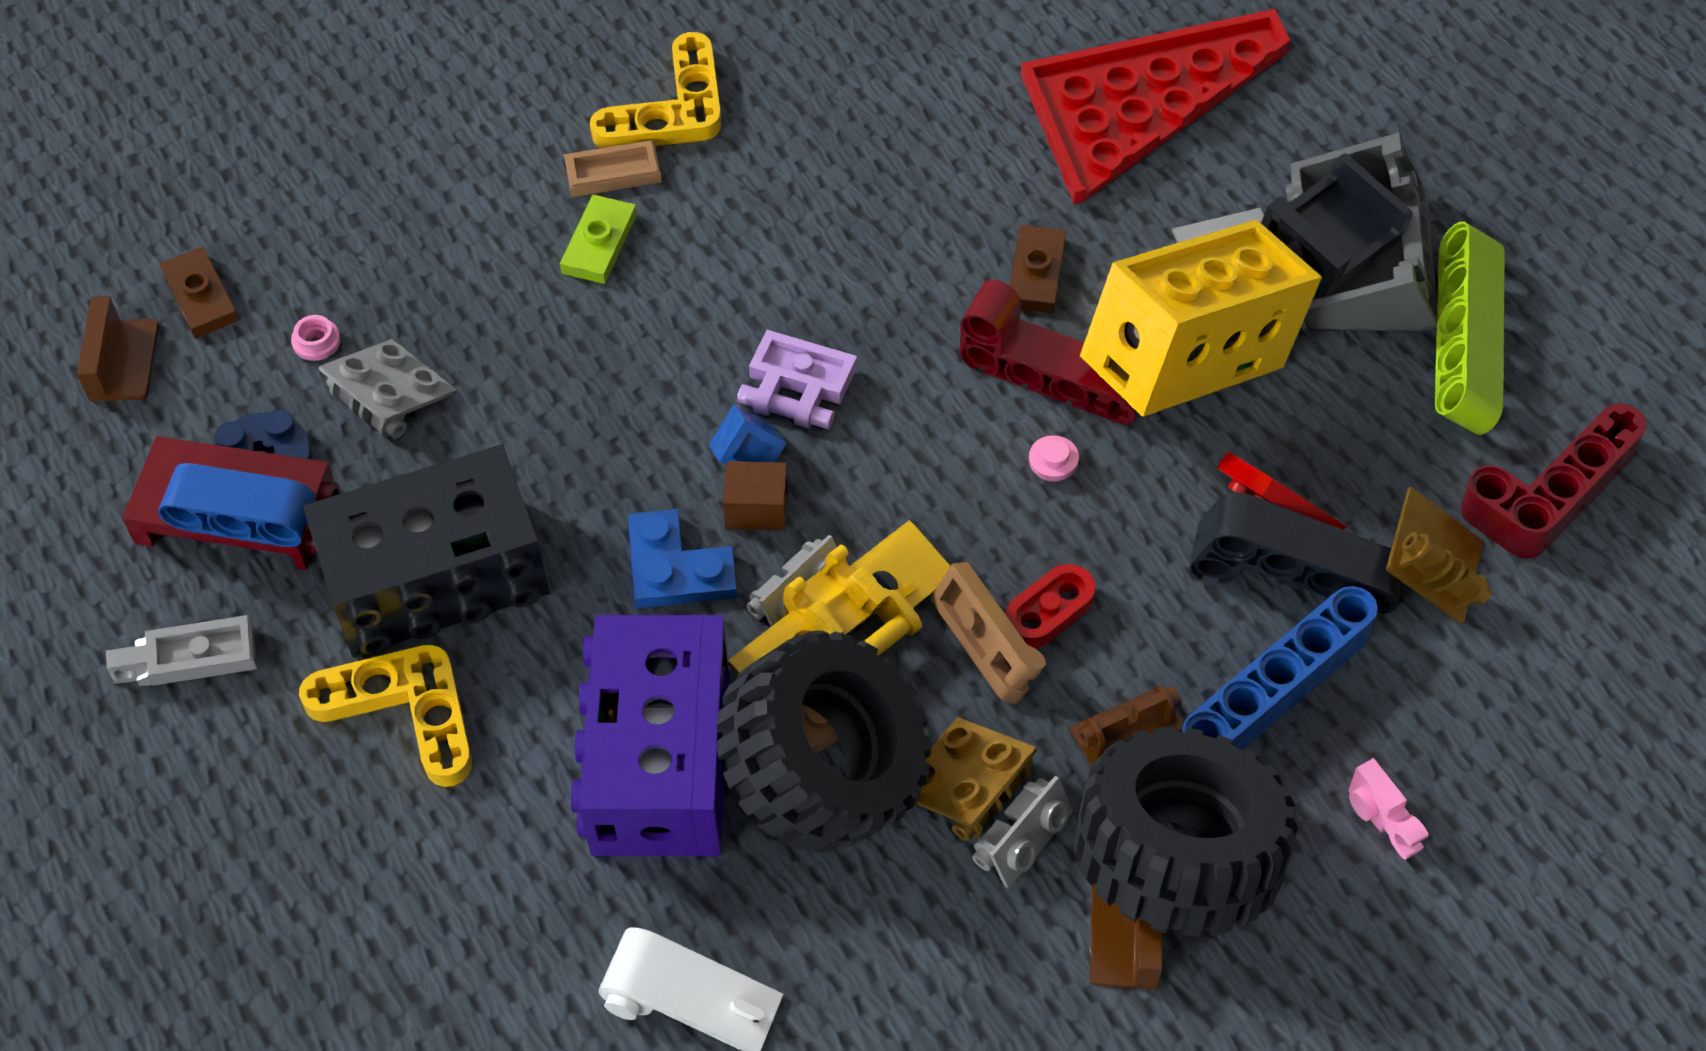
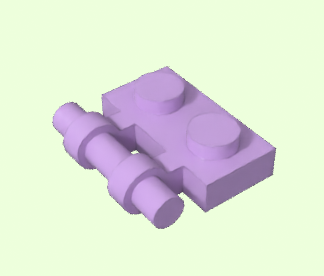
[737,330,857,430]

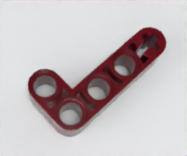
[960,280,1138,425]
[1460,403,1646,558]

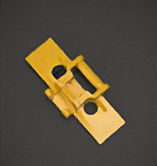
[727,520,950,675]

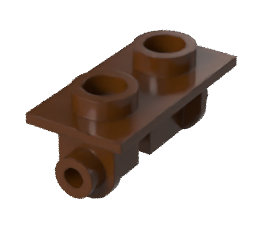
[1069,685,1184,767]

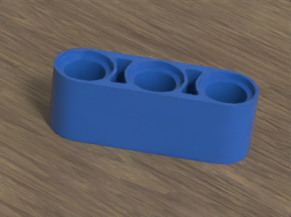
[158,463,317,547]

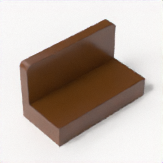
[77,296,159,401]
[1089,884,1162,989]

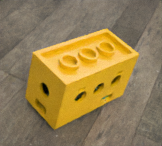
[1080,220,1322,417]

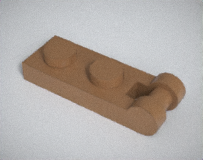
[930,562,1046,704]

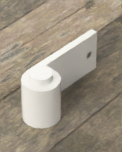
[599,928,783,1051]

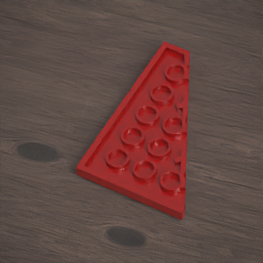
[1021,9,1290,204]

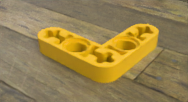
[590,32,722,148]
[299,645,472,787]

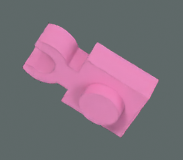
[1348,758,1429,860]

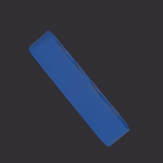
[1182,586,1378,750]

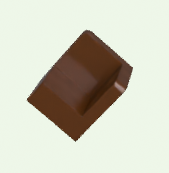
[723,461,788,530]

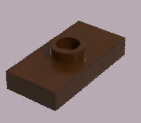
[1009,225,1066,313]
[159,246,239,339]

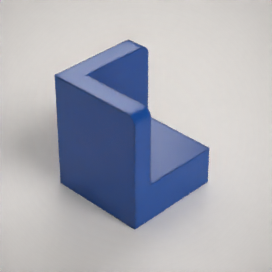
[709,404,787,465]

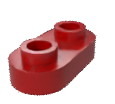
[1006,564,1095,648]

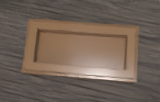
[564,140,662,197]

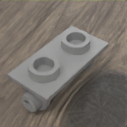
[746,535,837,627]
[972,776,1073,889]

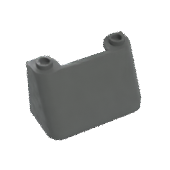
[1286,132,1438,332]

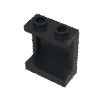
[1261,153,1413,297]

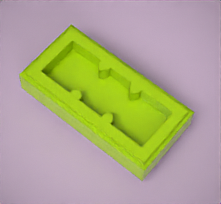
[560,194,637,284]

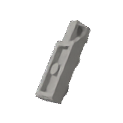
[106,615,257,686]

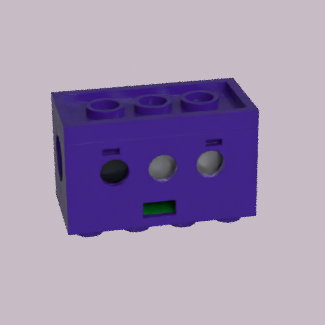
[571,615,730,856]

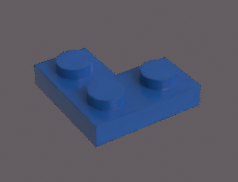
[628,509,737,608]

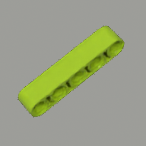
[1435,222,1505,435]

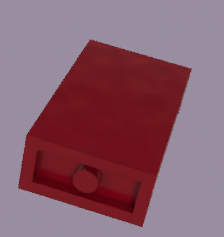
[122,436,340,571]

